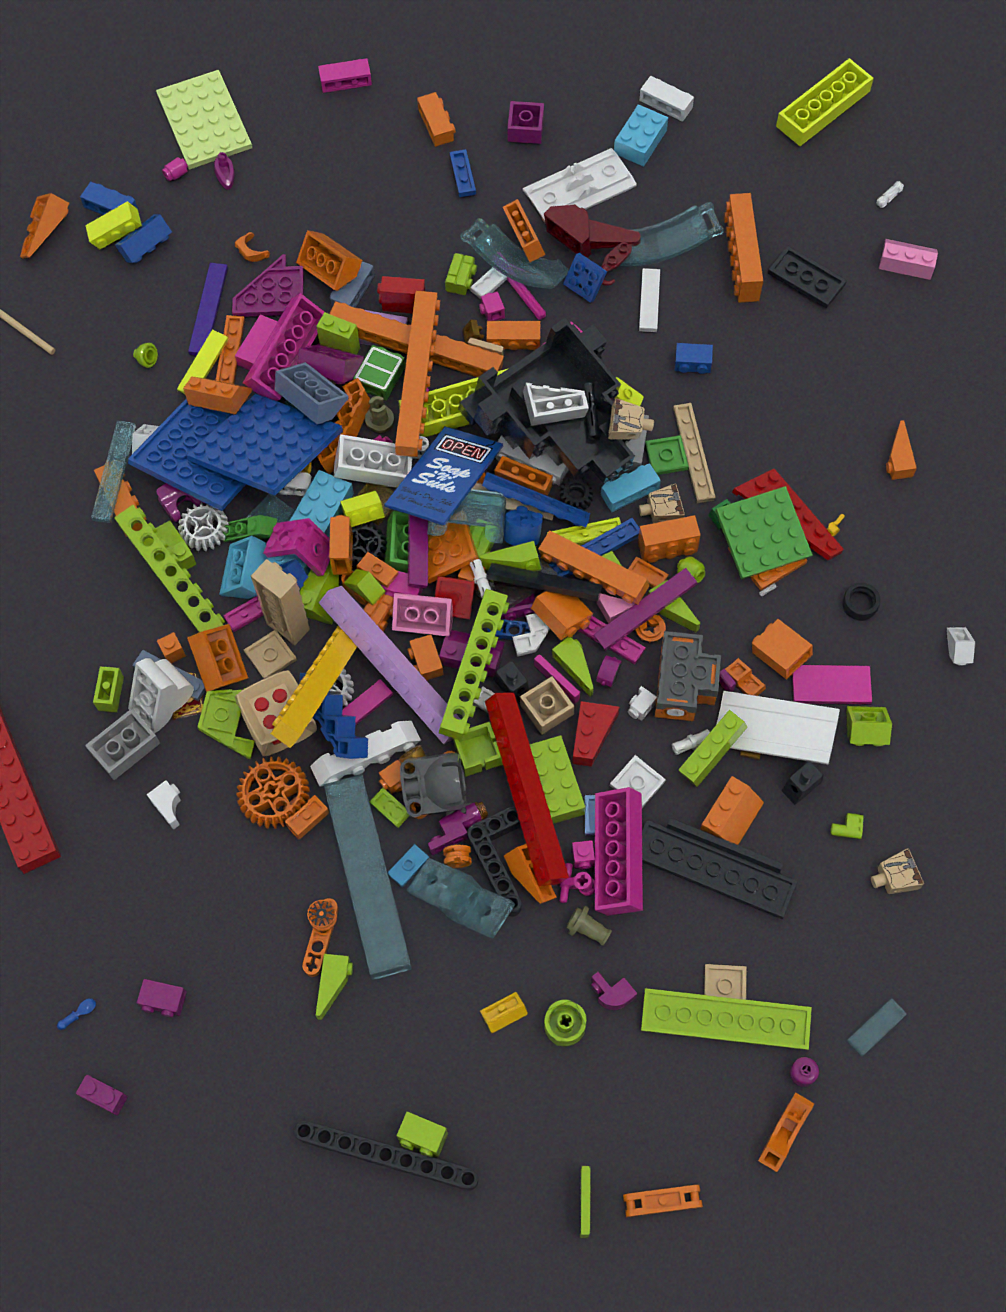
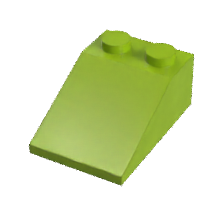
[144,521,196,577]

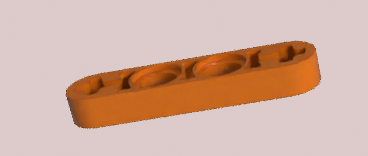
[302,898,338,977]

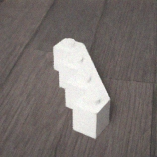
[310,721,421,787]

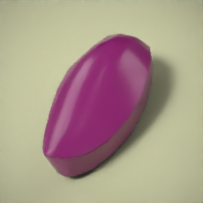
[214,152,235,190]

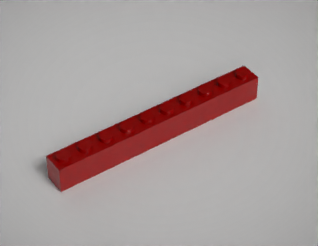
[485,693,569,886]

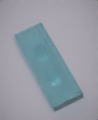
[847,999,907,1056]

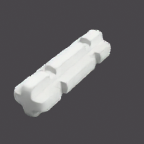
[876,181,904,208]

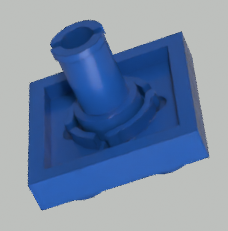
[563,253,607,303]

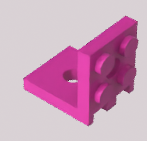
[263,518,330,576]

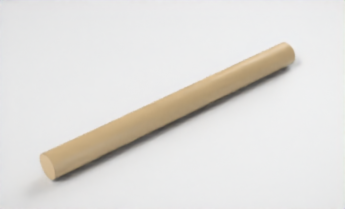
[0,309,55,355]

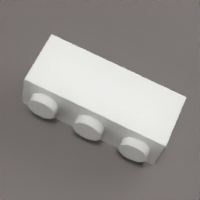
[639,76,694,122]

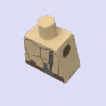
[608,399,654,439]
[639,484,685,523]
[871,848,924,894]

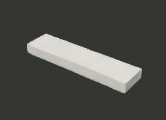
[639,268,660,332]

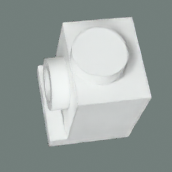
[628,686,657,721]

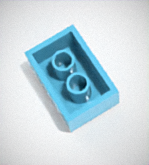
[614,104,668,167]

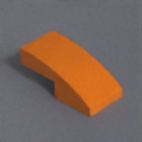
[725,658,766,696]

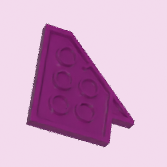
[232,254,304,317]

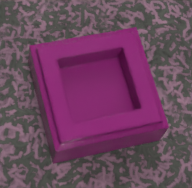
[719,668,736,692]

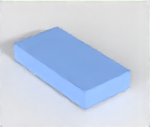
[584,795,595,835]

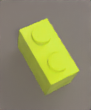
[340,491,385,527]

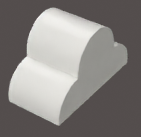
[128,658,194,734]

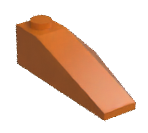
[20,193,69,259]

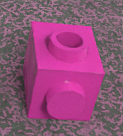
[479,292,505,321]
[572,840,595,869]

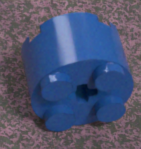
[503,506,543,546]

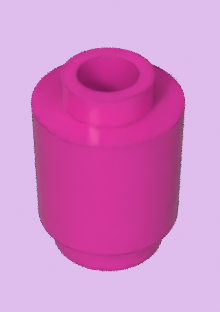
[162,157,188,182]

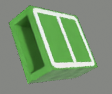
[353,345,406,401]

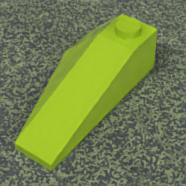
[300,561,339,625]

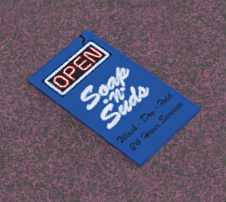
[385,426,503,525]

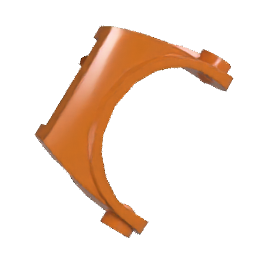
[235,232,270,262]

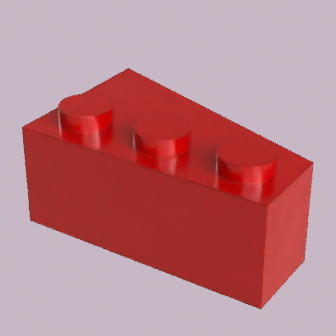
[572,701,620,767]

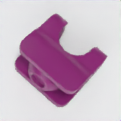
[156,483,205,523]

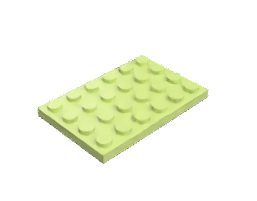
[156,70,252,169]

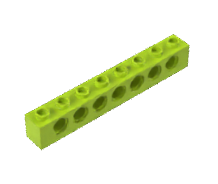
[114,505,225,632]
[439,589,510,740]

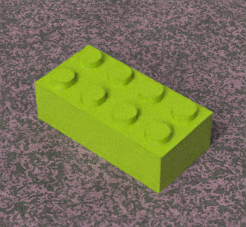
[530,736,585,824]

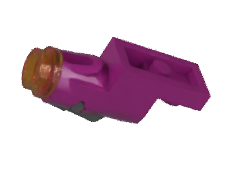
[428,801,488,856]

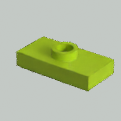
[370,788,410,828]

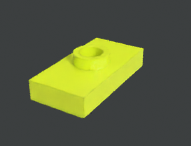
[615,377,644,406]

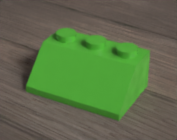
[385,511,429,573]

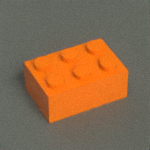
[638,515,701,563]

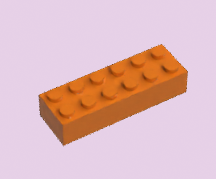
[724,193,763,303]

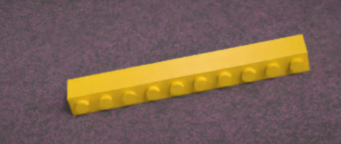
[270,626,357,748]

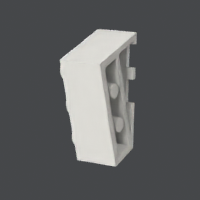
[523,383,589,426]

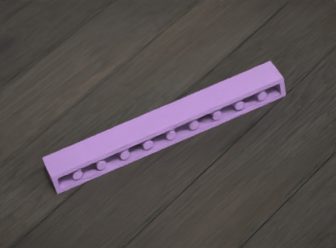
[319,586,460,744]

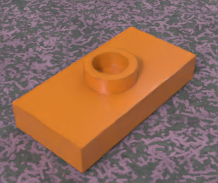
[357,552,399,588]

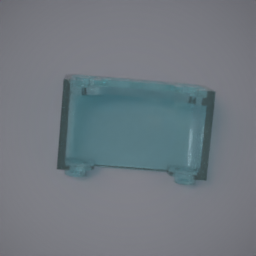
[427,489,506,543]

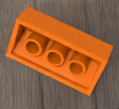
[296,230,362,291]

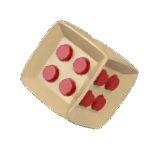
[235,670,317,756]

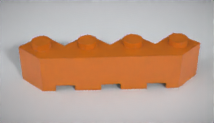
[317,378,370,474]

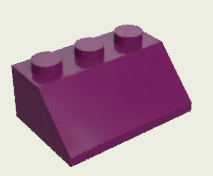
[297,344,364,384]
[439,630,505,677]

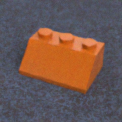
[183,376,252,415]
[188,624,248,692]
[700,776,764,845]

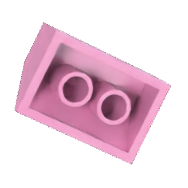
[879,239,938,280]
[392,593,453,636]

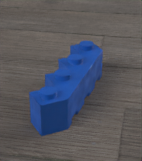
[299,673,368,759]

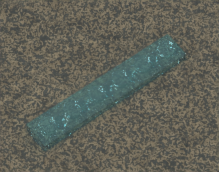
[91,421,136,523]

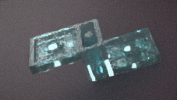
[406,858,515,939]

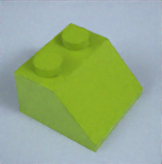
[846,706,892,746]

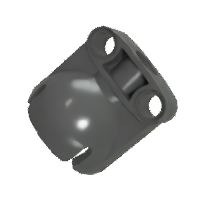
[400,753,467,817]

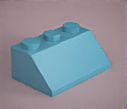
[219,536,268,599]

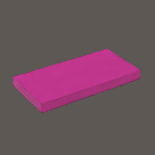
[792,665,872,704]

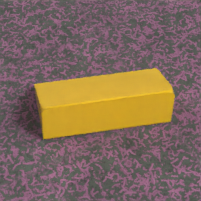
[480,992,528,1033]

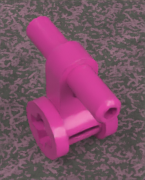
[559,863,595,903]

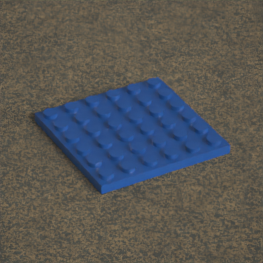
[187,394,343,496]
[128,399,246,511]

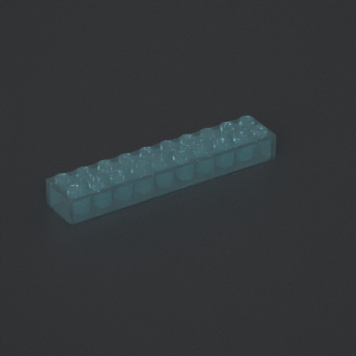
[324,775,412,980]

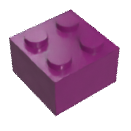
[507,101,544,144]

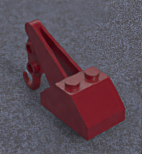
[544,204,641,286]

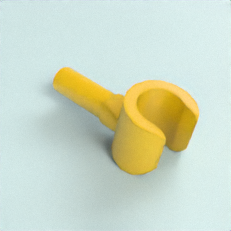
[827,514,845,536]

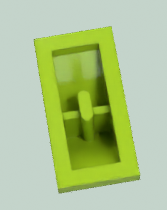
[344,569,385,605]

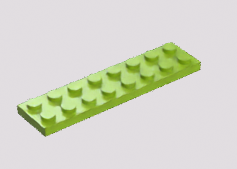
[641,988,812,1050]

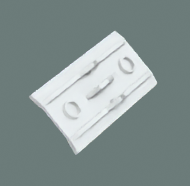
[523,148,637,223]
[716,691,840,765]

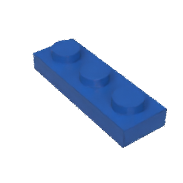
[450,149,476,197]

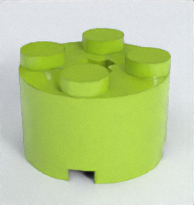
[544,1000,587,1046]

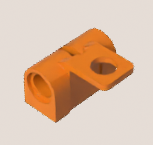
[283,795,329,840]

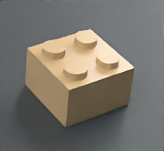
[520,677,574,735]

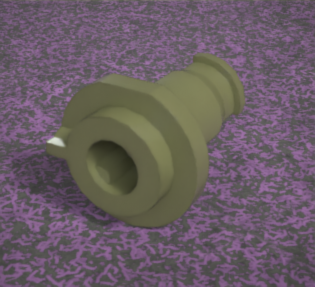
[365,396,394,433]
[566,905,612,945]

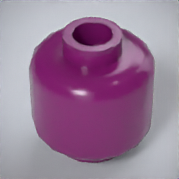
[790,1057,819,1087]

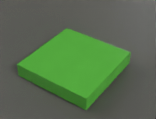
[645,435,689,475]

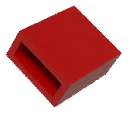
[377,276,426,314]

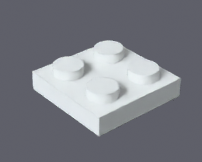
[610,755,666,808]

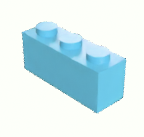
[601,463,661,512]

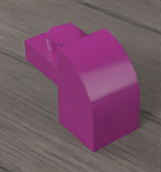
[591,972,637,1010]

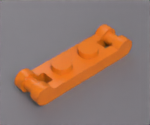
[623,1185,703,1217]

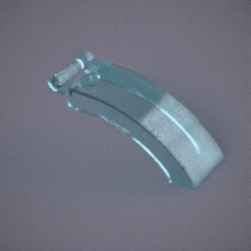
[614,202,724,266]
[460,218,569,289]

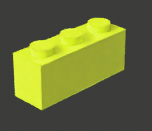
[85,201,142,249]

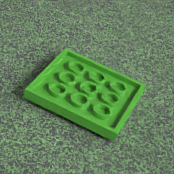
[715,486,812,580]

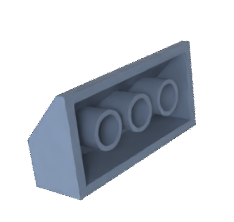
[275,362,348,424]

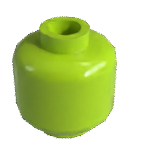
[677,556,705,583]

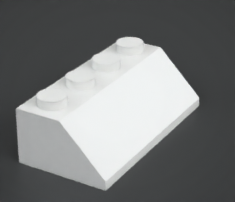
[334,434,412,487]

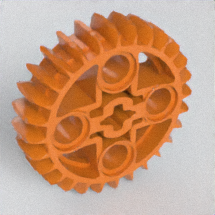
[236,756,310,829]

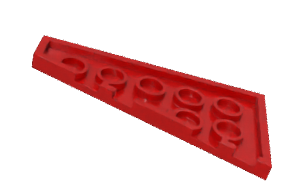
[732,468,844,560]

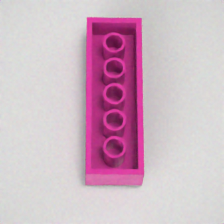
[243,293,326,401]
[595,787,643,916]

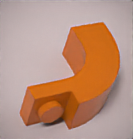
[758,1092,814,1172]

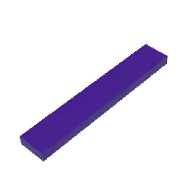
[188,263,228,356]

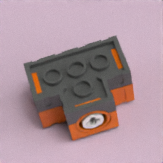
[655,631,721,721]

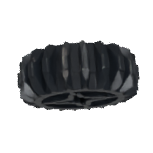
[352,523,387,570]

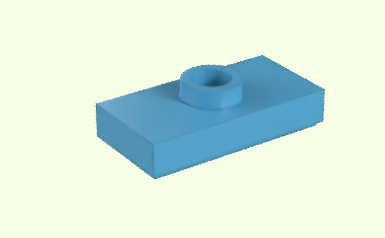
[387,844,430,888]

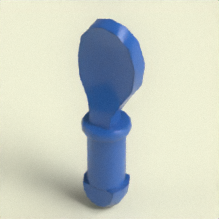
[57,999,96,1030]

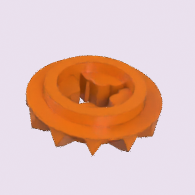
[635,615,666,643]

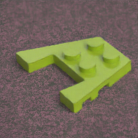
[197,688,255,759]

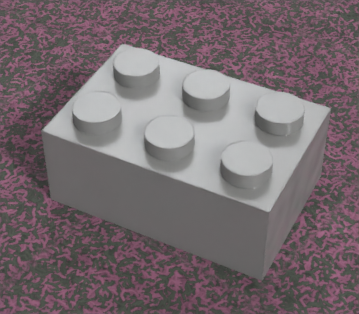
[85,709,160,780]

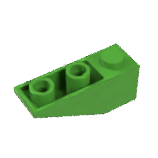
[223,515,277,542]

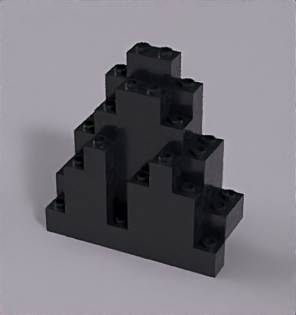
[458,317,635,483]

